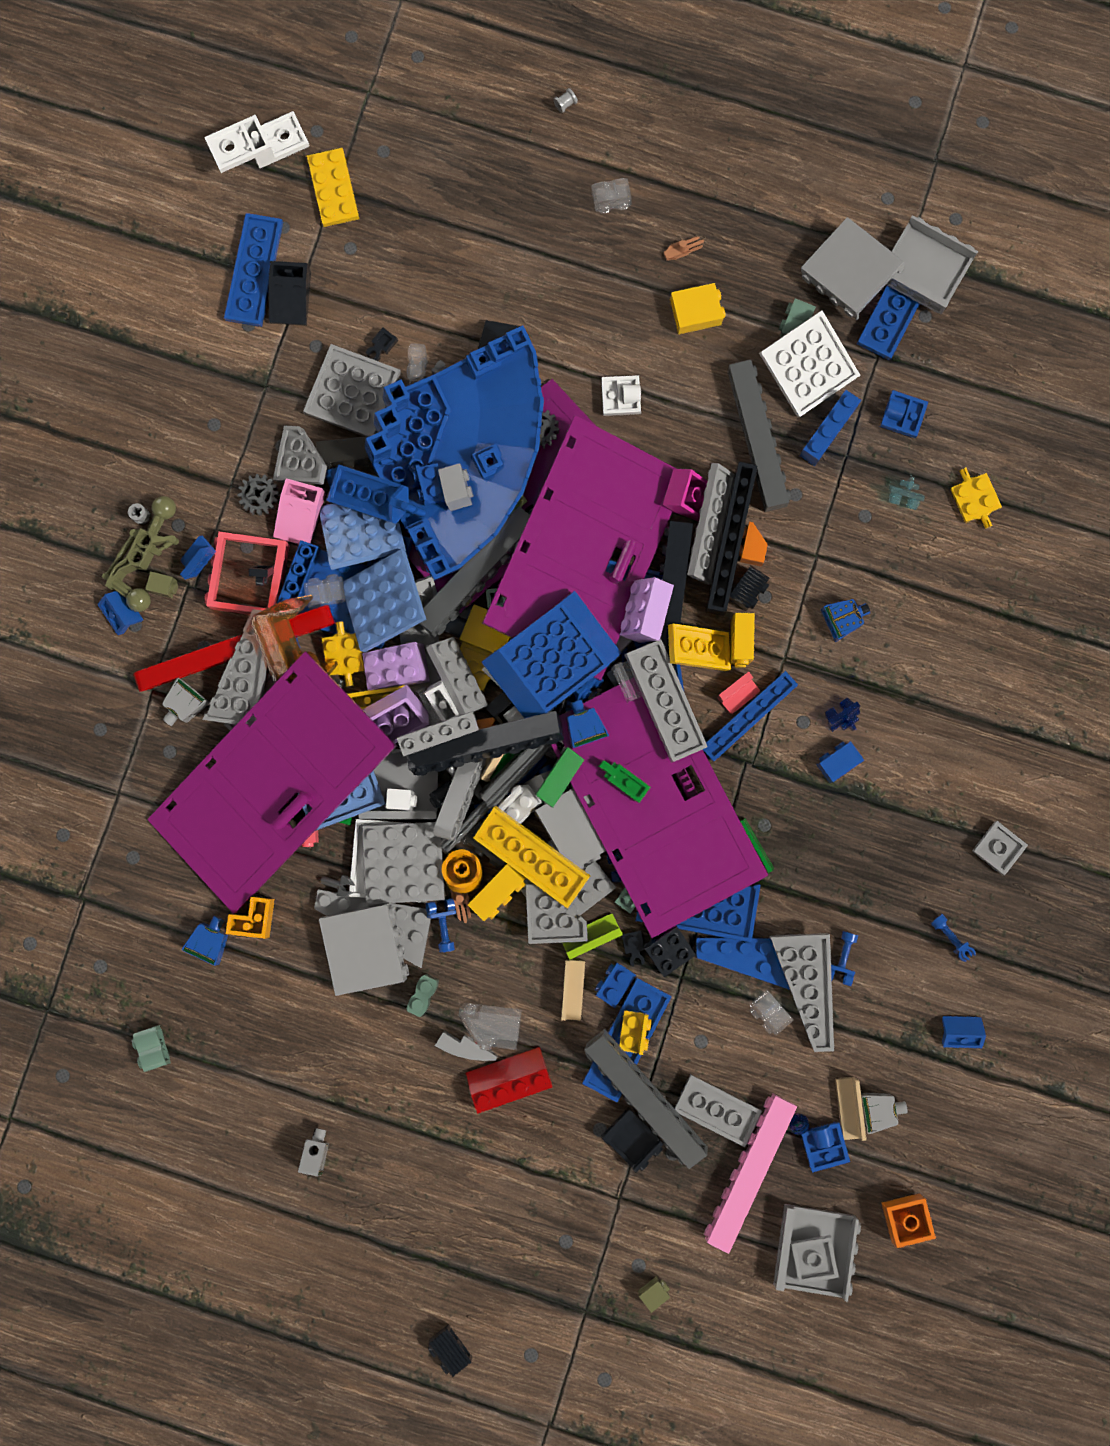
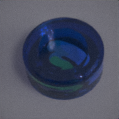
[789,1114,809,1135]

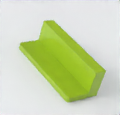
[562,914,623,960]

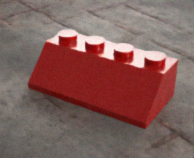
[466,1047,553,1114]

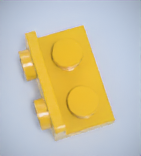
[619,1010,651,1055]

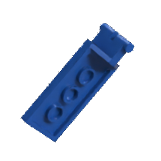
[327,465,426,524]

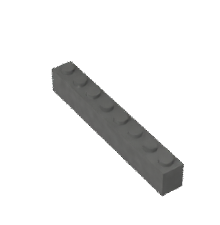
[727,360,791,512]
[419,506,530,638]
[585,1029,708,1169]

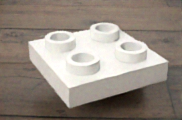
[601,375,641,416]

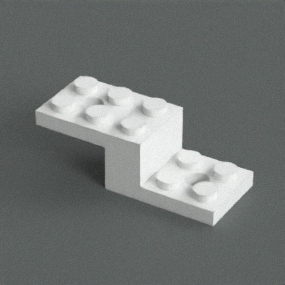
[204,111,309,173]

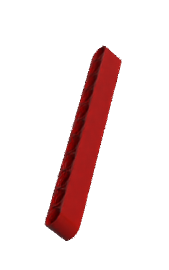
[133,605,335,692]

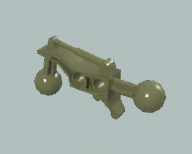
[102,496,179,612]

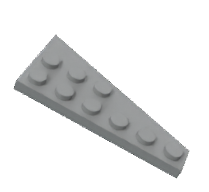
[314,890,431,968]
[770,933,834,1052]

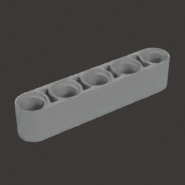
[434,759,486,841]

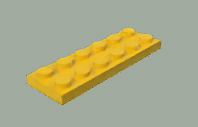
[473,806,591,908]

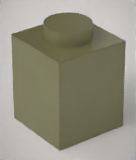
[145,572,178,599]
[638,1276,670,1313]

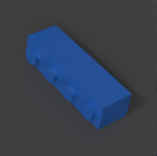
[800,390,861,466]

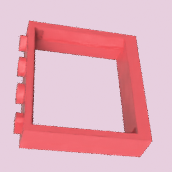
[205,532,290,619]

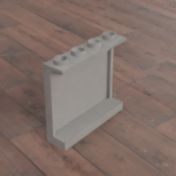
[886,215,978,315]
[801,217,904,320]
[397,709,479,756]
[359,747,438,820]
[533,788,613,869]
[319,903,409,996]
[773,1204,861,1302]

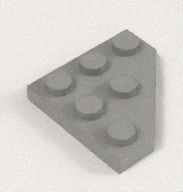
[273,426,327,485]
[526,884,587,944]

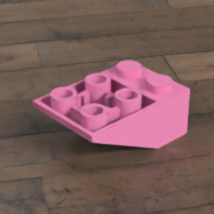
[273,478,326,544]

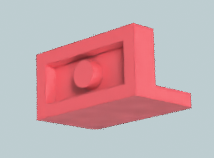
[717,672,760,714]

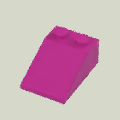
[663,469,708,522]

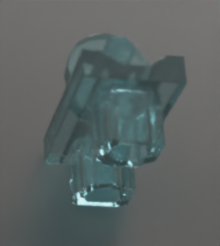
[888,476,925,510]

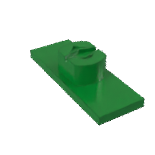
[535,747,584,808]
[740,818,774,873]

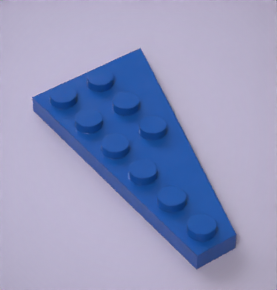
[636,885,761,943]
[696,938,790,990]

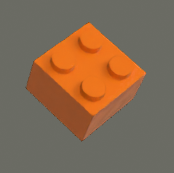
[882,1193,936,1248]

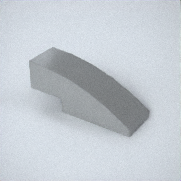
[435,1030,498,1061]

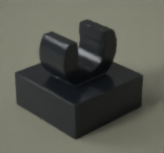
[249,565,274,586]

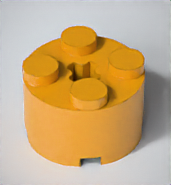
[442,849,483,893]

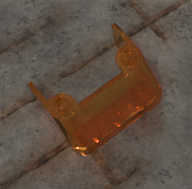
[251,595,338,683]

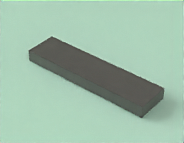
[478,747,539,802]

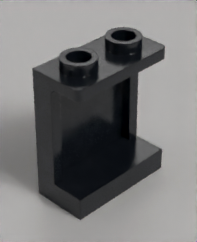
[601,1107,663,1173]

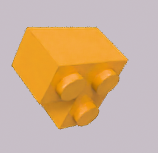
[226,897,275,939]

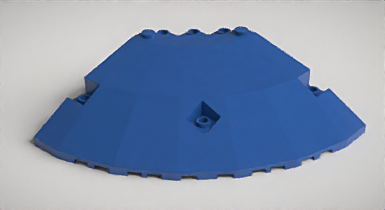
[365,326,544,581]

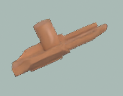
[664,237,704,261]
[450,890,471,923]

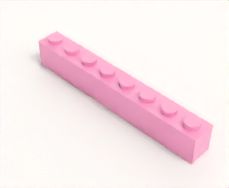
[704,1094,797,1254]

